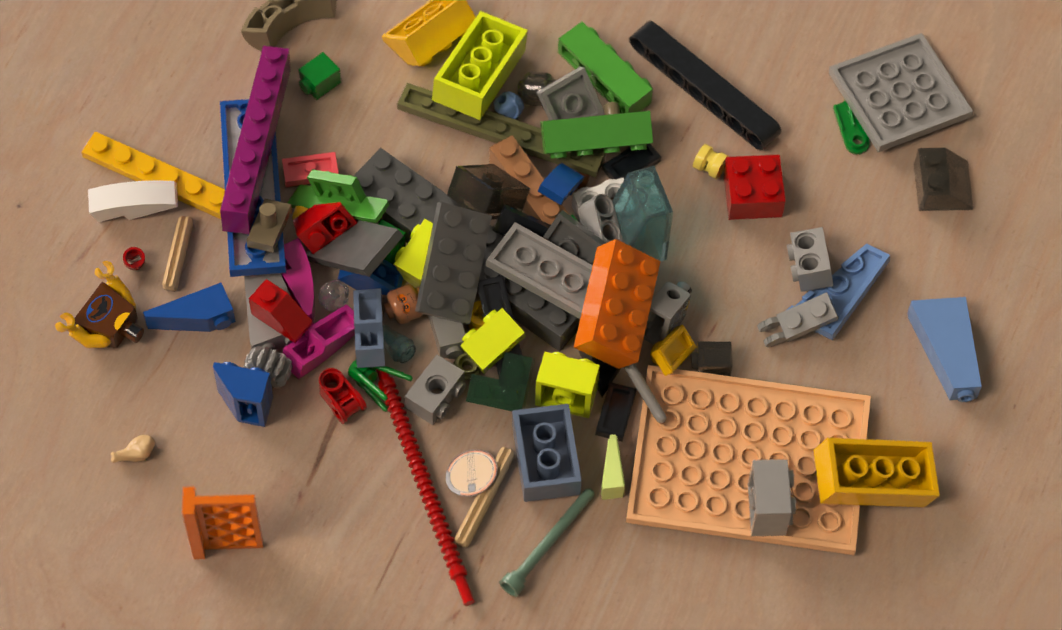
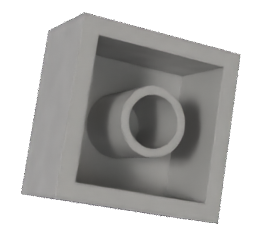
[748,459,796,536]

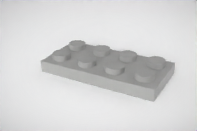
[485,222,593,319]

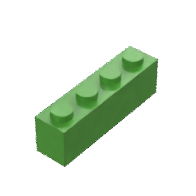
[558,21,653,113]
[540,111,653,158]

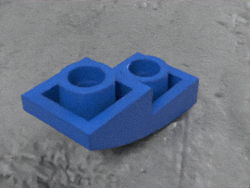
[538,163,585,205]

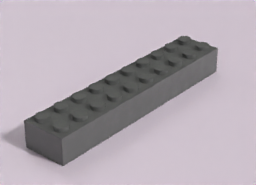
[354,147,580,352]

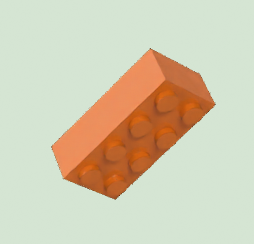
[574,239,661,369]

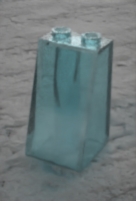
[612,166,673,261]

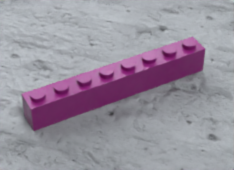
[220,46,291,234]

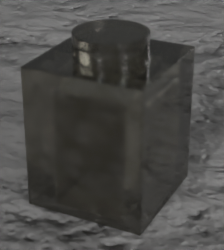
[691,341,732,376]

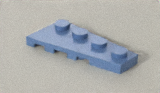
[785,243,890,341]

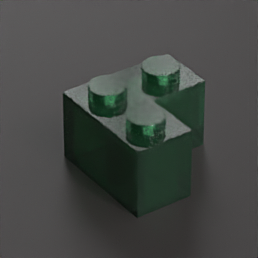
[466,352,536,411]

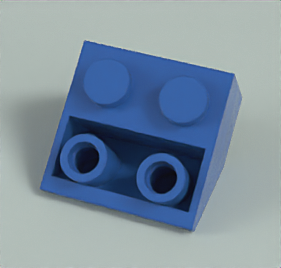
[213,362,273,427]

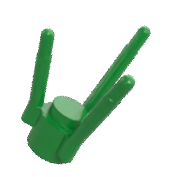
[348,360,413,412]

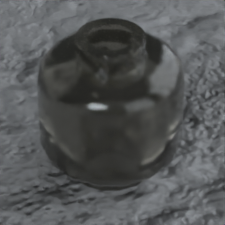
[517,72,556,106]

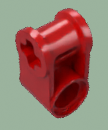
[319,368,367,424]

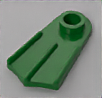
[833,100,869,155]

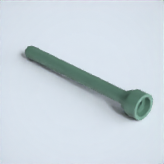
[499,488,594,597]

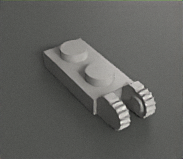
[757,292,839,347]

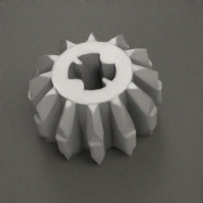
[243,346,293,388]

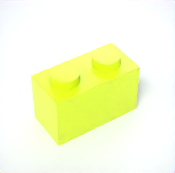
[460,308,526,374]

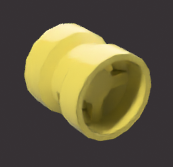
[693,144,729,180]

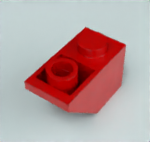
[292,202,357,254]

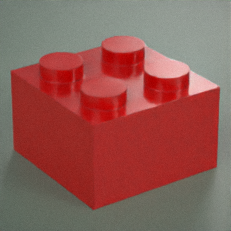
[723,154,786,220]

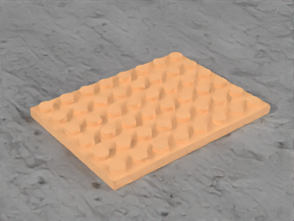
[626,365,871,555]

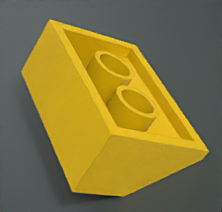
[381,0,476,67]

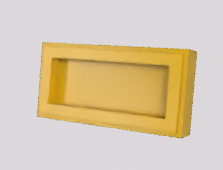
[650,324,697,376]

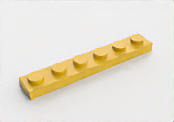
[81,131,225,219]

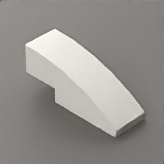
[88,180,178,222]

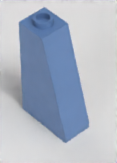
[907,297,982,402]

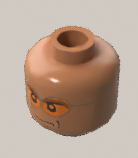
[383,284,423,324]

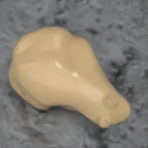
[111,435,155,463]

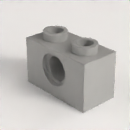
[404,355,466,425]

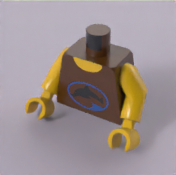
[55,261,144,348]

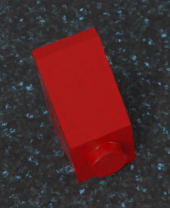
[249,279,313,344]

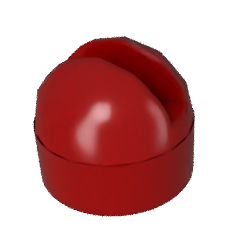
[123,247,145,270]

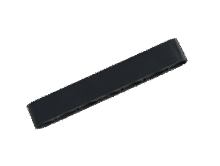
[629,21,781,150]

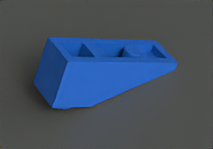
[143,283,236,332]

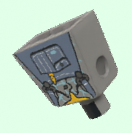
[643,281,692,345]

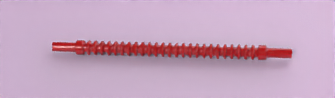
[376,364,475,606]

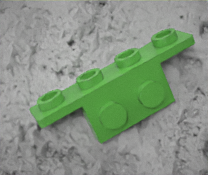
[288,169,389,223]

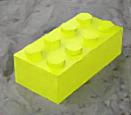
[432,11,528,120]

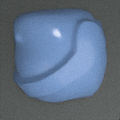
[494,92,524,120]

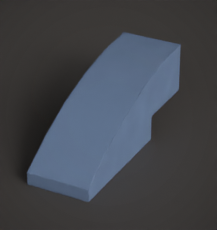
[353,288,385,368]

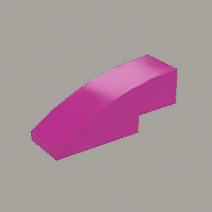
[282,238,315,325]
[283,304,355,379]

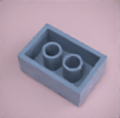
[512,404,582,502]

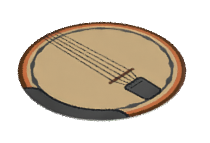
[446,450,497,496]

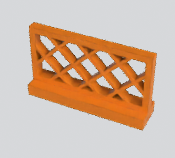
[182,487,263,559]

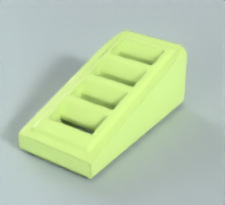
[601,434,625,500]

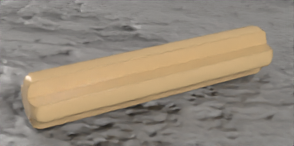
[162,216,193,291]

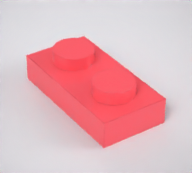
[282,152,339,187]

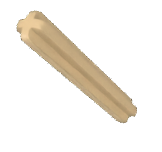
[455,447,515,548]

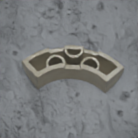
[241,0,337,51]

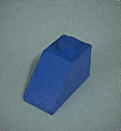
[338,259,403,295]

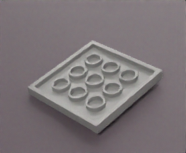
[828,33,973,152]

